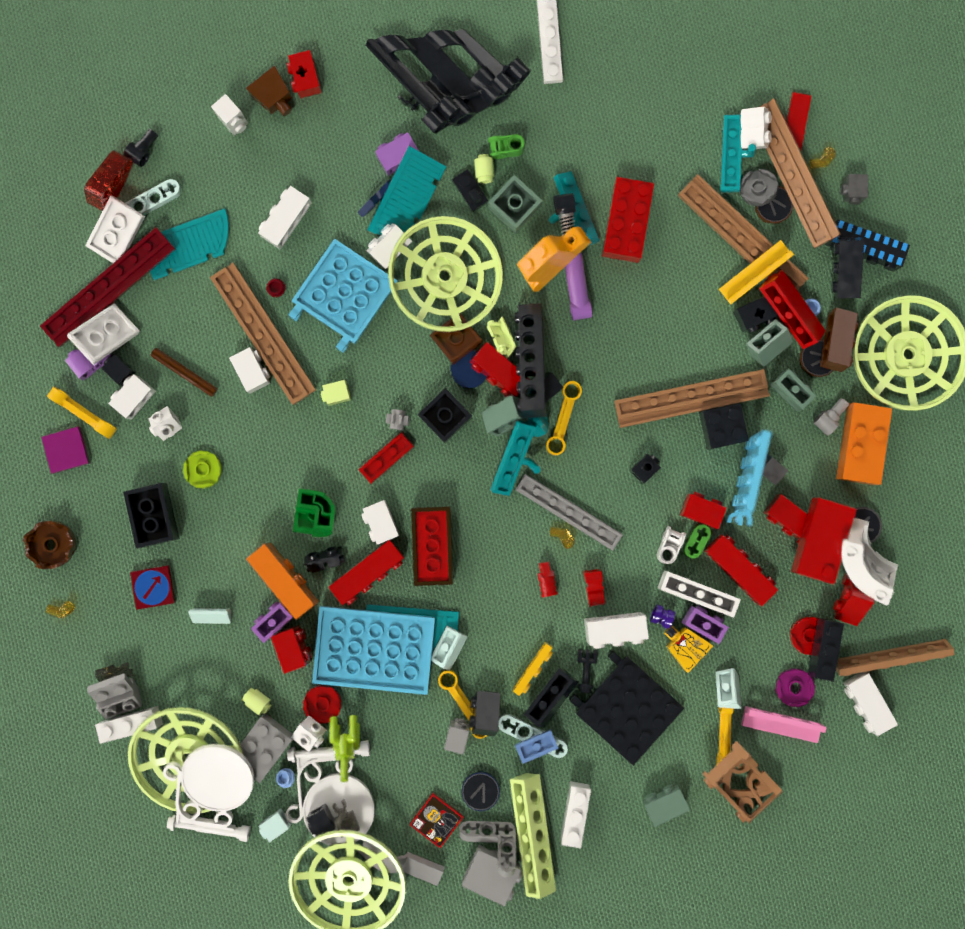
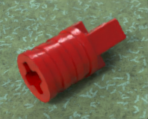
[537,562,558,597]

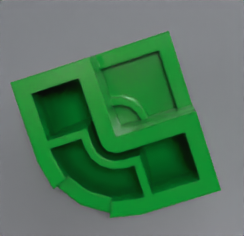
[293,488,335,537]

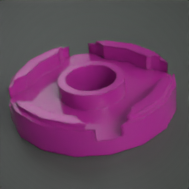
[775,668,815,707]

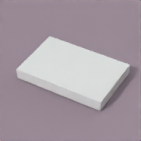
[85,196,145,263]
[67,303,140,365]

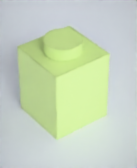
[321,380,351,406]

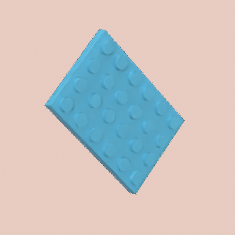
[312,606,435,695]

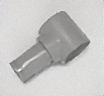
[813,398,849,436]

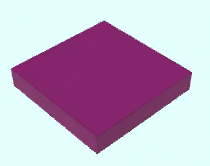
[41,427,90,474]

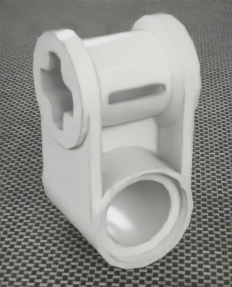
[657,526,686,564]

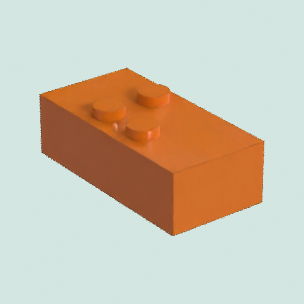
[836,402,892,485]
[246,543,319,620]

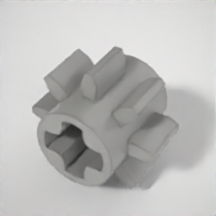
[386,409,410,430]

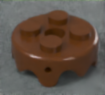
[23,521,76,569]

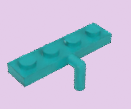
[721,115,756,192]
[549,171,600,246]
[490,420,541,496]

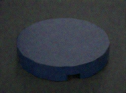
[451,351,487,388]

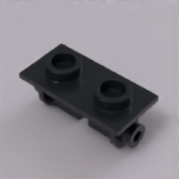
[304,546,345,573]

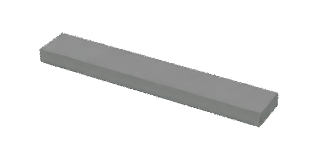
[516,474,623,551]

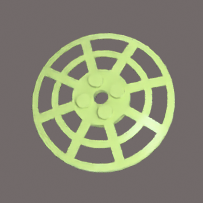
[388,216,503,332]
[853,296,965,411]
[128,707,243,814]
[289,830,406,929]

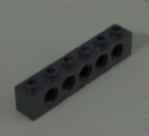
[515,303,546,418]

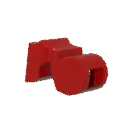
[582,569,605,607]

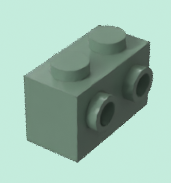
[746,319,793,367]
[770,369,816,412]
[481,396,528,437]
[642,784,690,827]

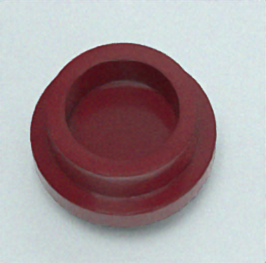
[266,278,286,298]

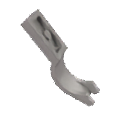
[357,839,445,886]

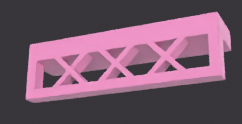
[741,706,826,743]

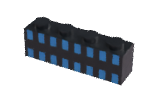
[825,220,910,271]

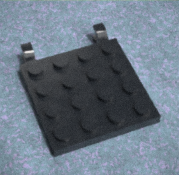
[569,651,684,766]

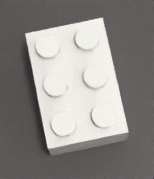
[584,612,649,648]

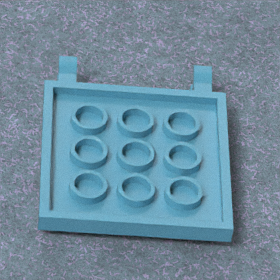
[288,238,398,353]
[726,430,771,526]

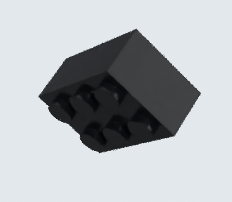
[123,483,180,549]

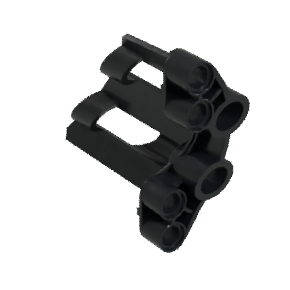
[365,29,531,134]

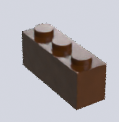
[820,308,858,372]

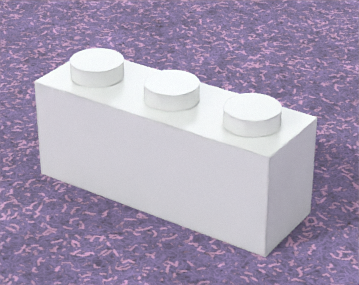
[259,186,312,250]
[843,672,898,736]
[95,706,163,744]
[560,781,591,848]

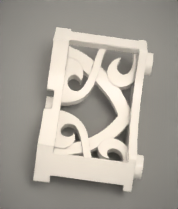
[842,518,898,605]

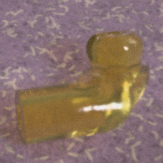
[45,601,75,618]

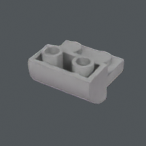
[87,673,142,719]

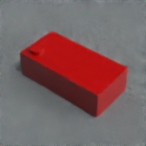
[791,497,857,585]

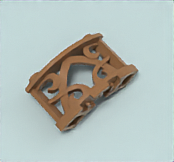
[702,741,783,824]

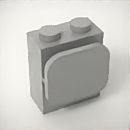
[462,844,523,906]

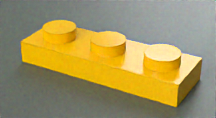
[513,642,553,696]

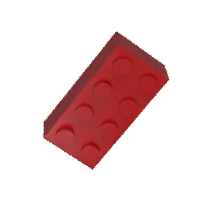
[601,177,654,263]

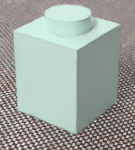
[259,808,292,842]

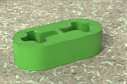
[683,524,711,559]

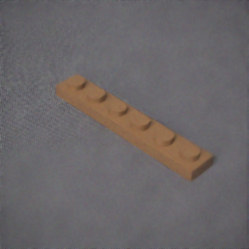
[836,639,954,676]

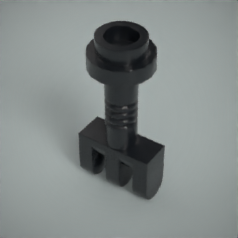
[577,649,598,693]

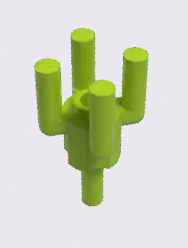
[330,715,360,782]

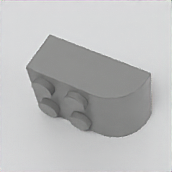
[240,714,293,784]

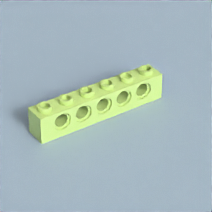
[510,773,556,899]

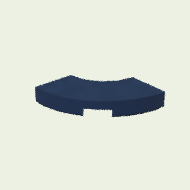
[357,179,392,217]

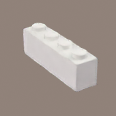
[658,570,741,618]

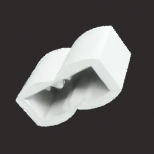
[741,107,772,150]

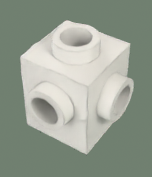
[148,406,182,441]
[291,716,327,752]

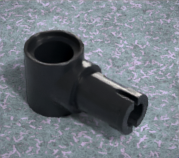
[123,128,158,167]

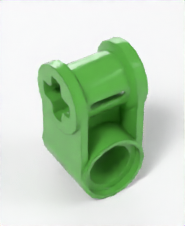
[488,134,525,160]

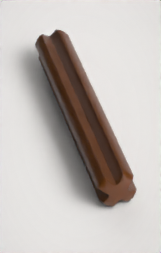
[151,348,218,397]

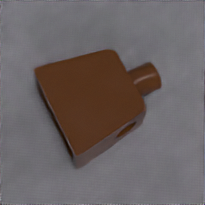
[246,66,292,116]

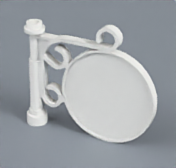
[285,740,375,846]
[163,744,254,842]

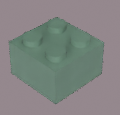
[488,175,542,234]

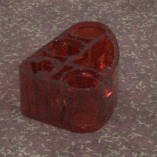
[84,150,132,211]

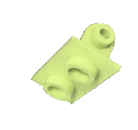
[487,317,516,359]

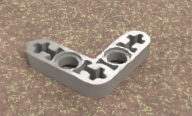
[459,821,516,878]

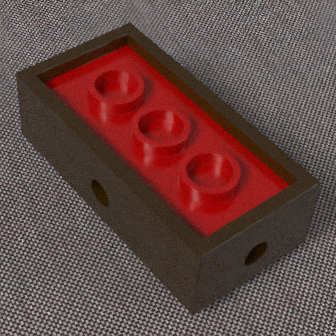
[411,507,453,586]

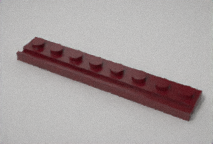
[40,227,176,347]

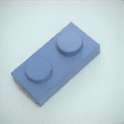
[515,729,559,764]

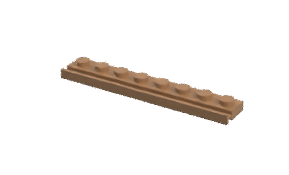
[760,98,841,248]
[678,174,809,290]
[210,263,316,405]
[614,369,770,428]

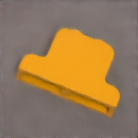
[517,227,591,292]

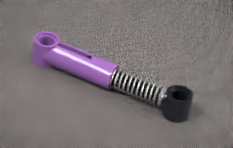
[553,193,592,321]

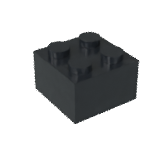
[417,388,473,443]
[699,403,749,450]

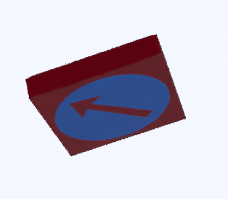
[130,565,176,610]

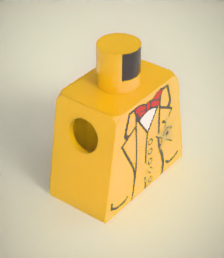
[664,625,713,673]

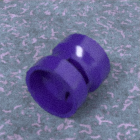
[650,604,675,629]

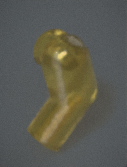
[809,147,836,169]
[549,527,575,549]

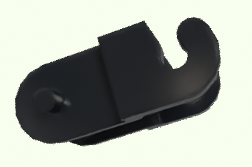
[397,95,420,112]

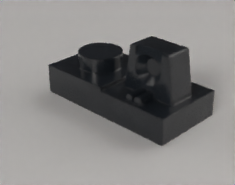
[452,169,488,212]

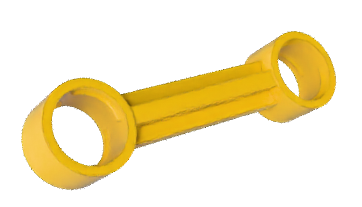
[546,381,582,456]
[47,386,117,439]
[438,670,488,739]
[716,707,734,765]

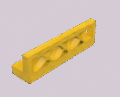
[719,240,794,304]

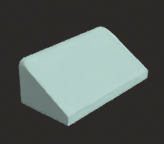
[189,608,231,624]
[431,626,467,670]
[715,668,741,709]

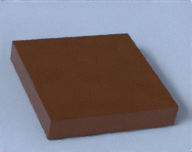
[430,313,483,365]

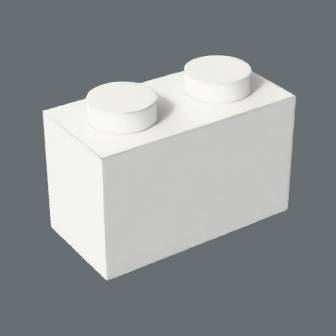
[211,94,248,136]
[366,223,412,269]
[229,347,271,394]
[108,374,156,420]
[361,500,400,545]

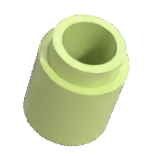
[474,154,495,184]
[242,688,272,716]

